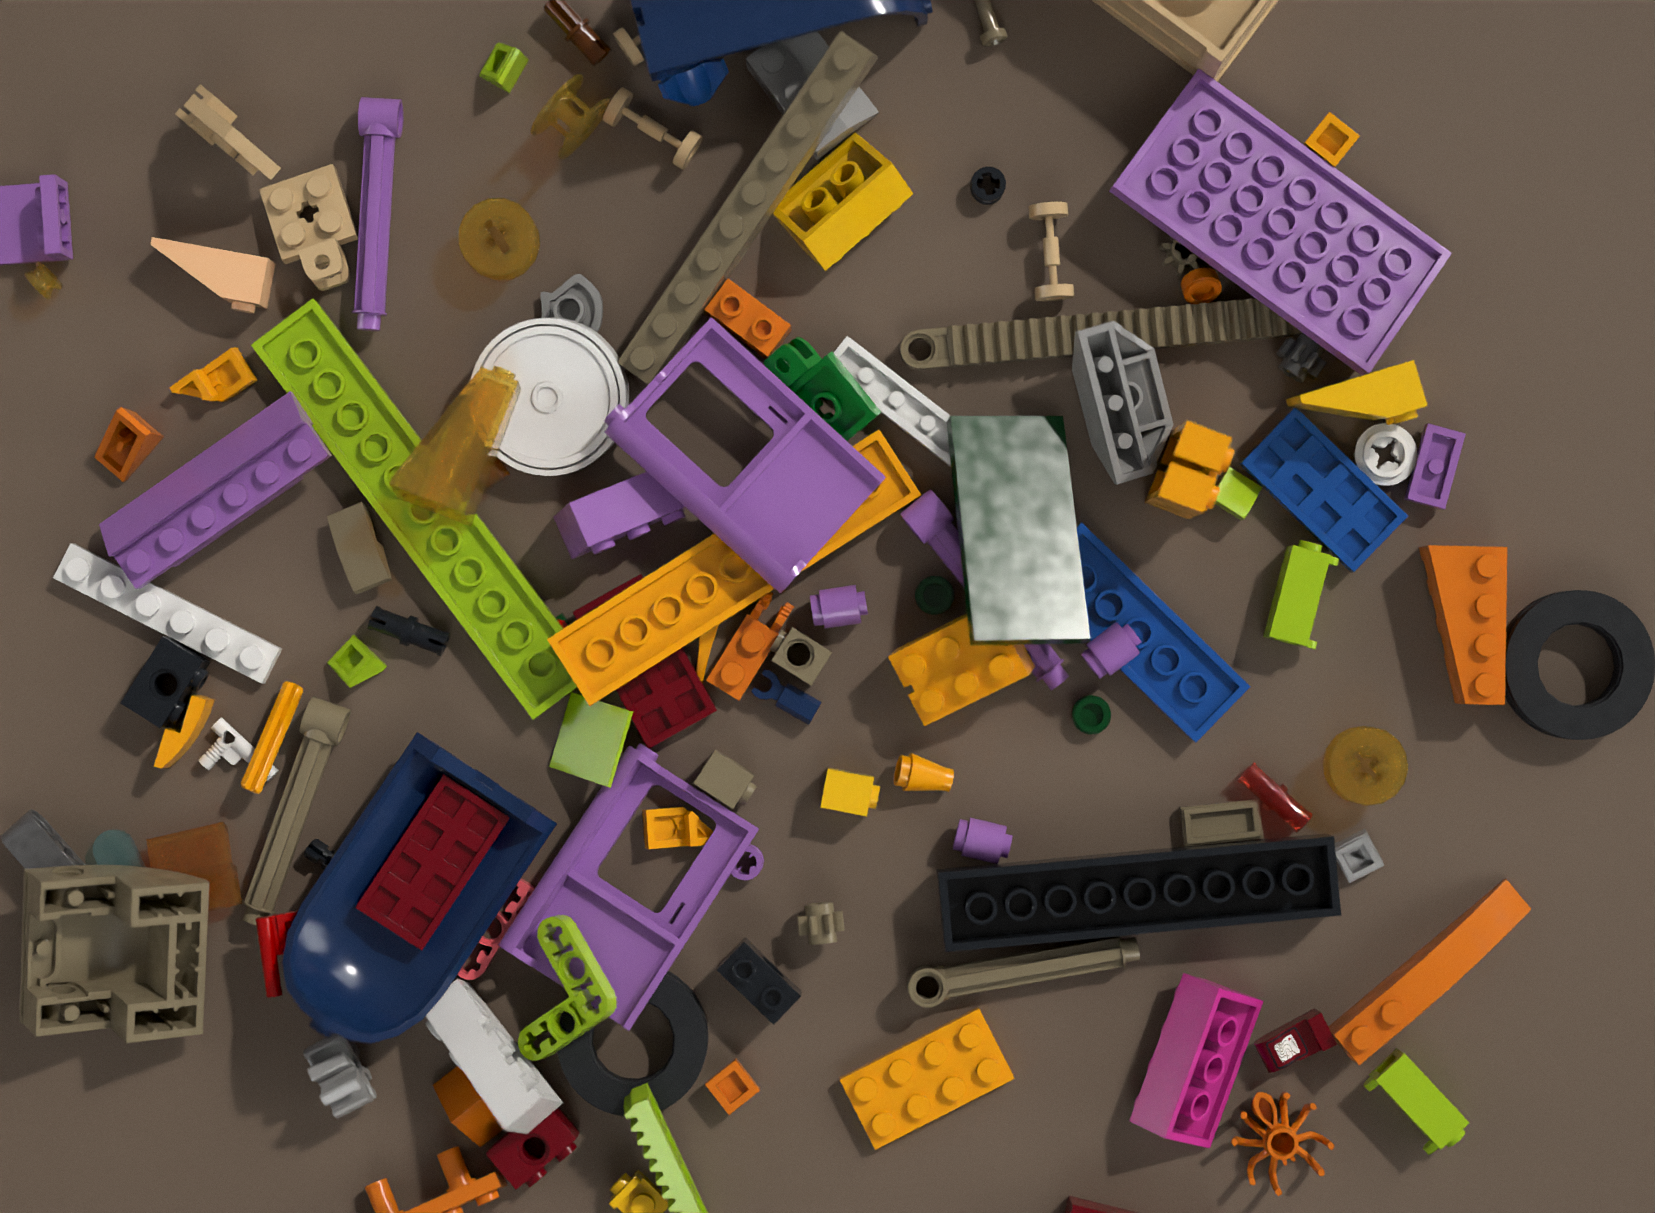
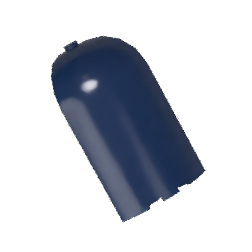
[631,0,933,82]
[282,732,557,1043]

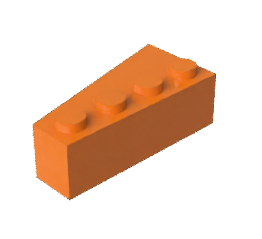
[1419,545,1507,705]

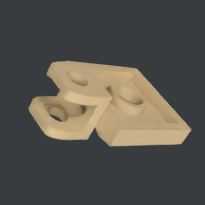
[175,84,281,180]
[259,164,358,291]

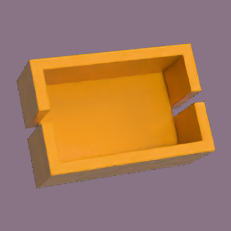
[1145,420,1235,519]
[888,613,1035,726]

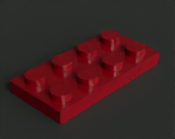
[573,574,718,749]
[355,774,510,950]

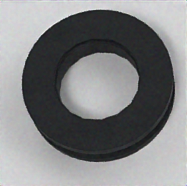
[1505,590,1655,740]
[558,971,709,1116]

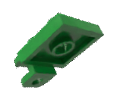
[764,337,882,442]

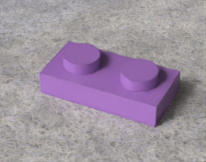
[1404,423,1466,510]

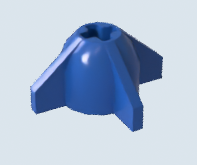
[658,58,729,106]

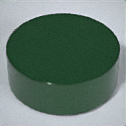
[915,576,954,615]
[1071,695,1111,734]

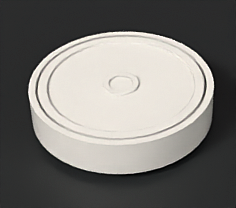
[469,317,629,476]

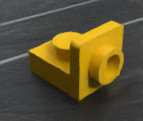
[608,1169,668,1213]

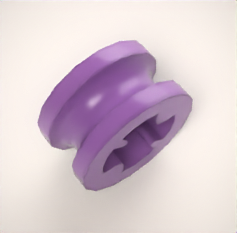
[731,844,764,880]

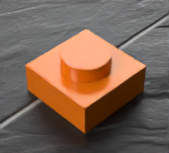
[705,1058,760,1115]

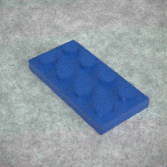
[1239,407,1408,573]

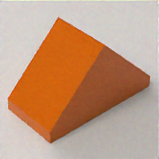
[94,407,164,482]
[432,1066,503,1147]

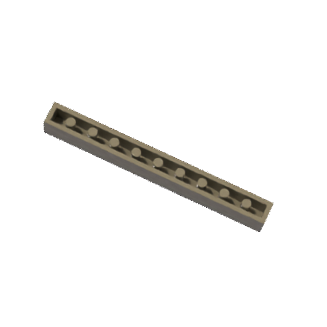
[618,31,878,385]

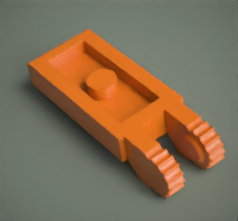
[706,592,794,701]

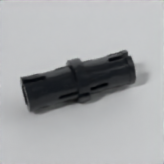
[368,606,450,656]

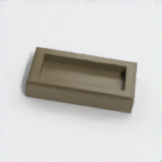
[1180,799,1263,846]

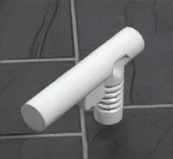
[198,718,279,782]

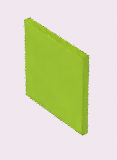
[549,692,633,788]

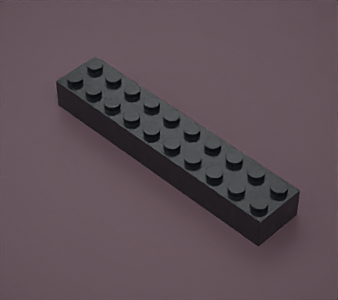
[936,833,1342,952]

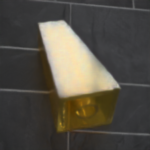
[389,366,521,527]

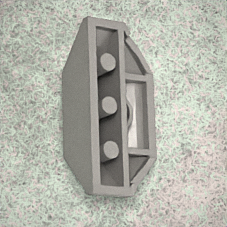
[1072,321,1173,485]

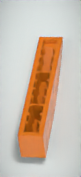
[1328,879,1532,1065]

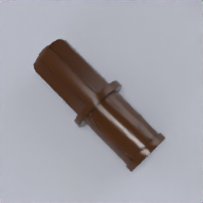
[544,0,612,67]

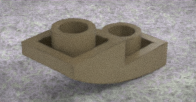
[327,502,392,594]

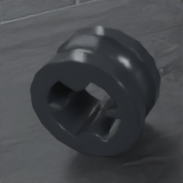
[970,166,1006,205]

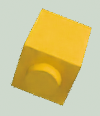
[820,767,880,816]

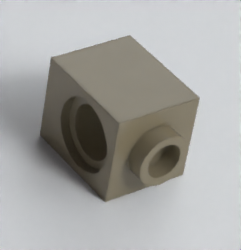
[769,627,832,686]
[693,749,757,809]

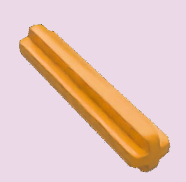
[241,681,303,794]

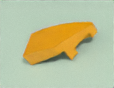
[169,348,258,402]
[642,807,713,849]

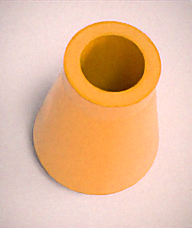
[894,753,954,792]

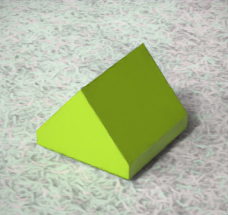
[479,42,529,94]

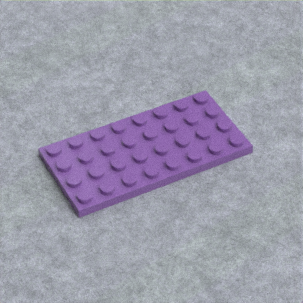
[1109,69,1452,376]

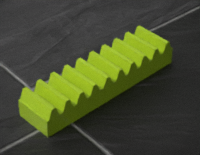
[624,1083,708,1213]

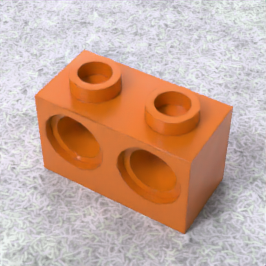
[704,278,792,359]

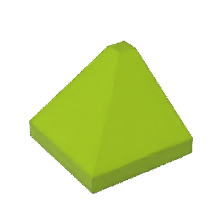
[327,634,387,688]

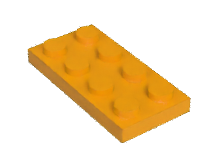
[839,1007,1015,1150]

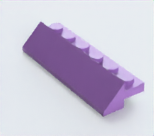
[99,391,332,589]

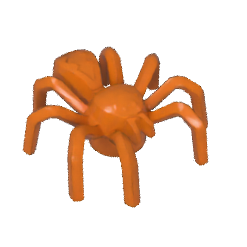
[1231,1092,1335,1196]

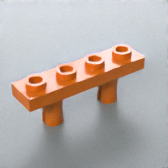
[365,1146,507,1213]

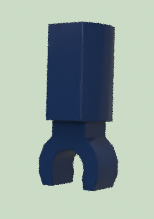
[751,670,822,725]

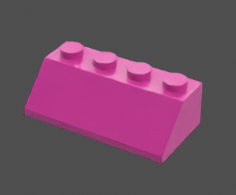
[1129,973,1264,1148]

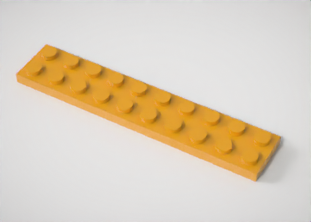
[547,429,921,706]

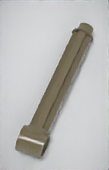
[242,696,351,925]
[907,936,1140,1008]

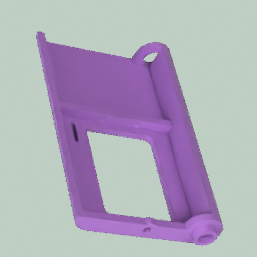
[604,317,886,593]
[498,743,759,1030]

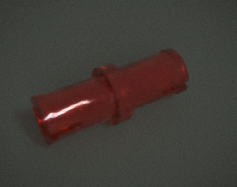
[1237,762,1313,833]

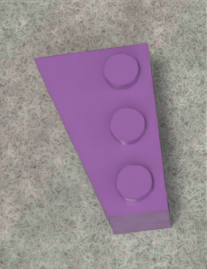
[554,472,687,559]

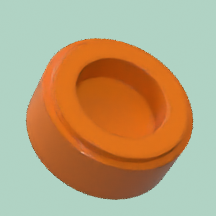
[1180,268,1222,305]

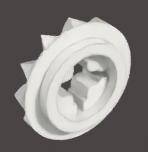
[1353,423,1417,486]

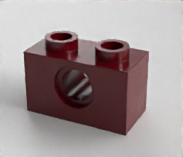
[486,1107,580,1190]

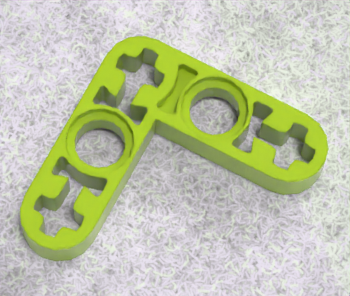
[518,915,617,1061]

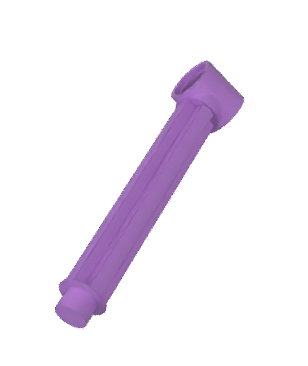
[352,97,403,331]
[899,489,1069,690]

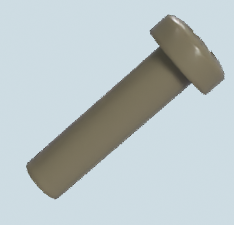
[974,0,1008,47]

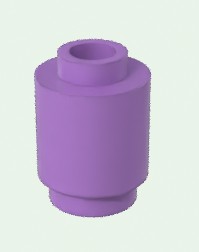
[810,585,868,629]
[1081,622,1141,679]
[953,817,1012,864]

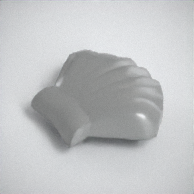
[540,274,603,333]

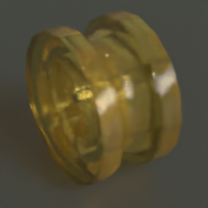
[24,261,63,300]

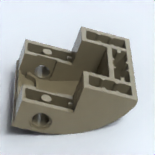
[19,865,209,1043]

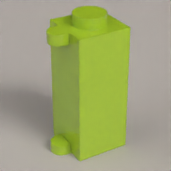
[1263,540,1339,650]
[1363,1048,1469,1155]

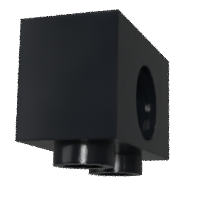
[121,636,211,728]
[717,937,802,1025]

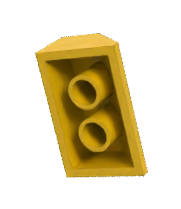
[772,132,913,271]

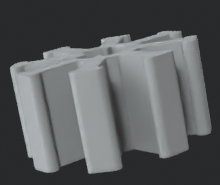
[303,1034,377,1119]

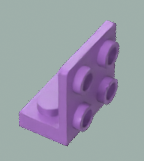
[0,174,73,265]

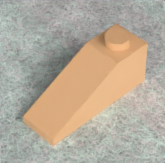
[151,237,276,313]

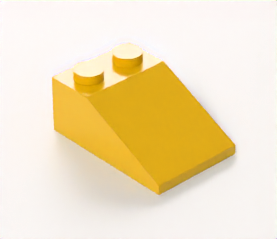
[1286,360,1428,425]

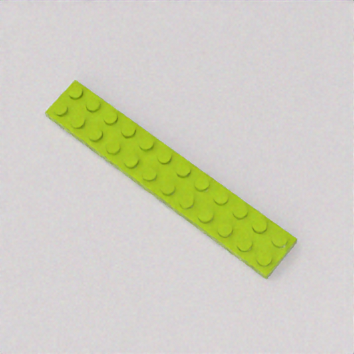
[251,298,577,720]

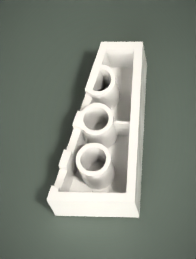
[425,979,563,1134]

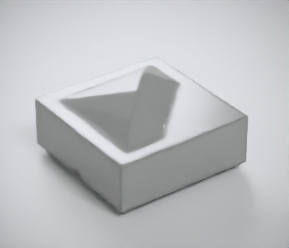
[1335,829,1385,883]

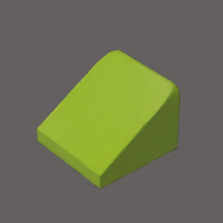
[1215,467,1262,520]

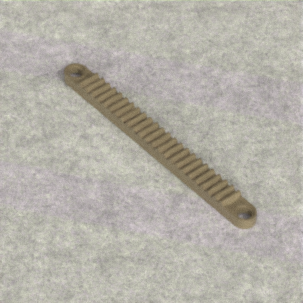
[900,298,1305,370]

